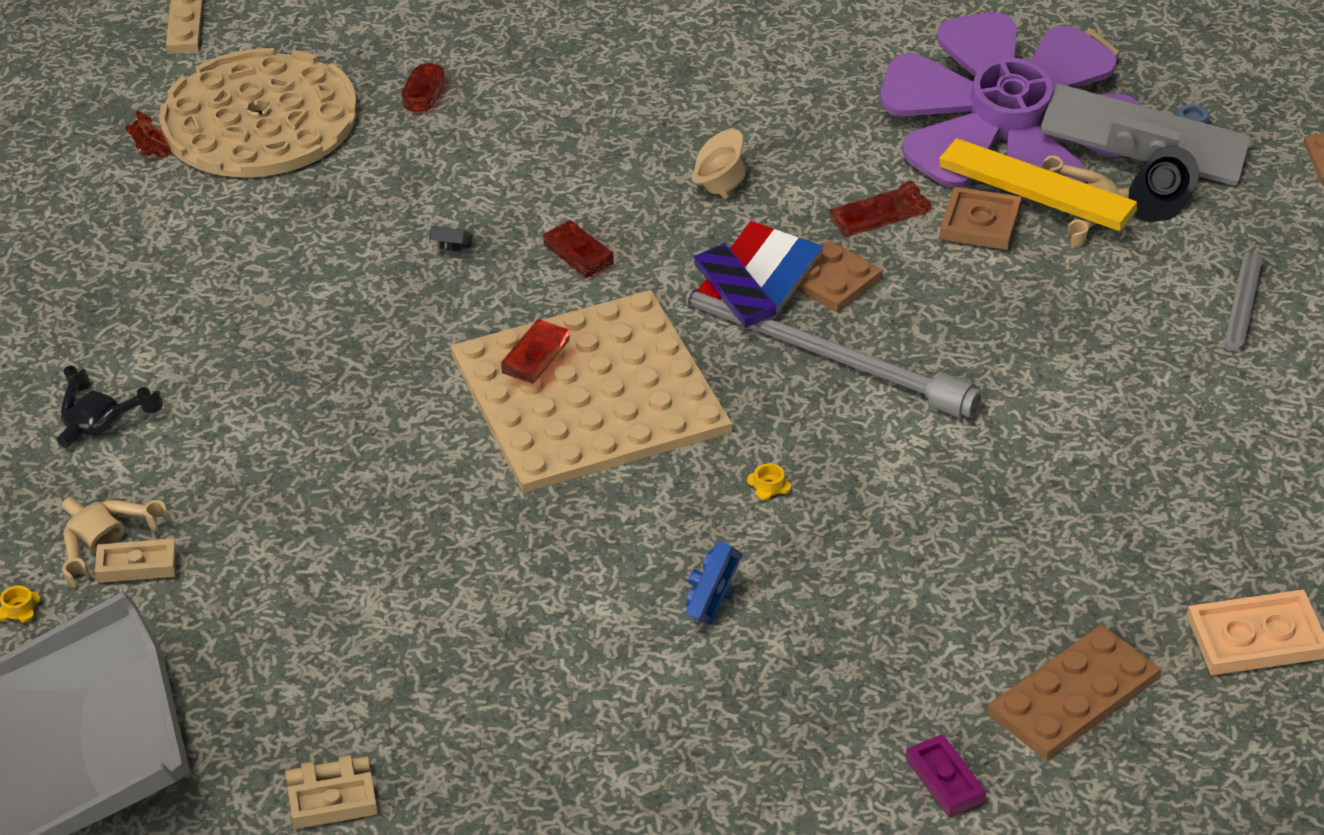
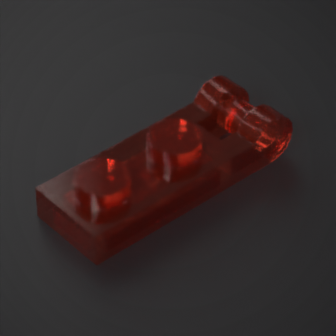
[830,181,931,238]

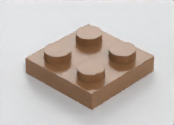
[940,186,1022,250]
[796,240,883,313]

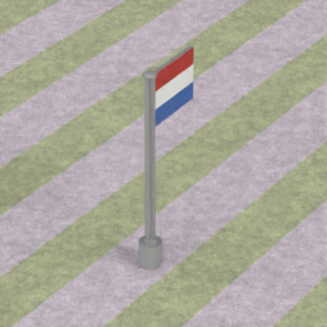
[685,221,983,419]

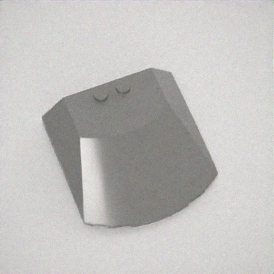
[0,592,190,835]

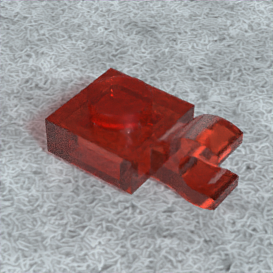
[126,110,171,158]

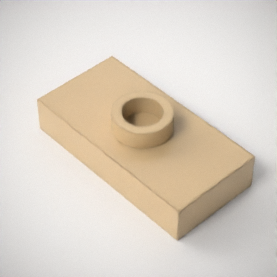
[95,538,177,583]

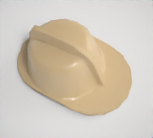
[691,129,746,199]

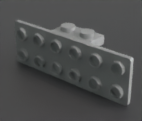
[1040,83,1250,186]

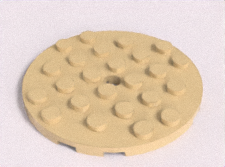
[159,48,357,178]

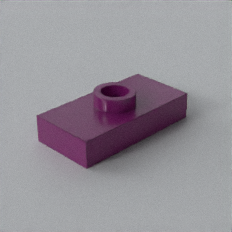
[906,734,986,817]

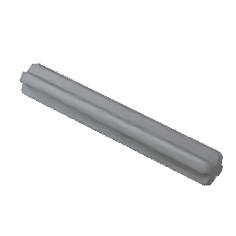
[1224,252,1263,353]

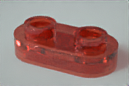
[402,63,445,112]

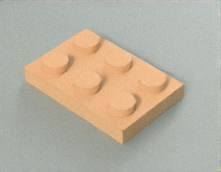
[1187,589,1324,676]

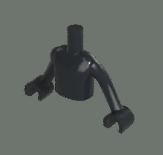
[56,365,163,448]

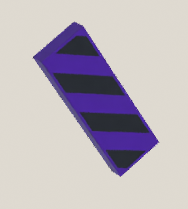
[694,243,777,328]

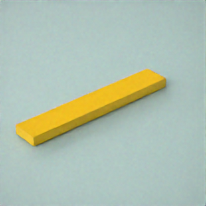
[939,138,1137,231]

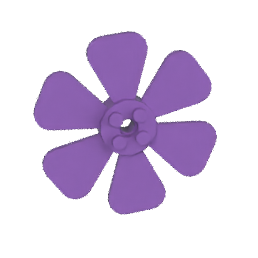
[880,12,1141,201]

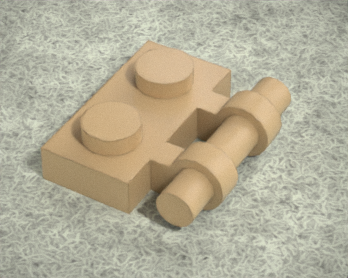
[285,755,378,829]

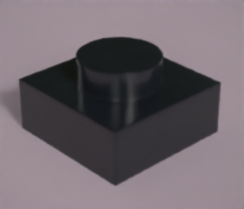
[429,226,473,252]

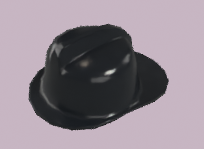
[1129,146,1199,222]

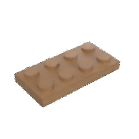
[987,624,1161,761]

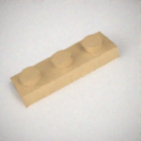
[166,0,204,54]

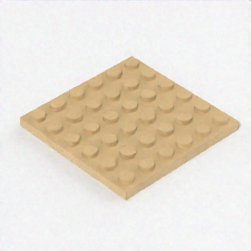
[450,290,732,493]

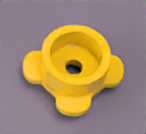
[747,463,791,500]
[0,585,40,623]

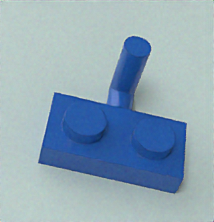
[685,541,743,626]

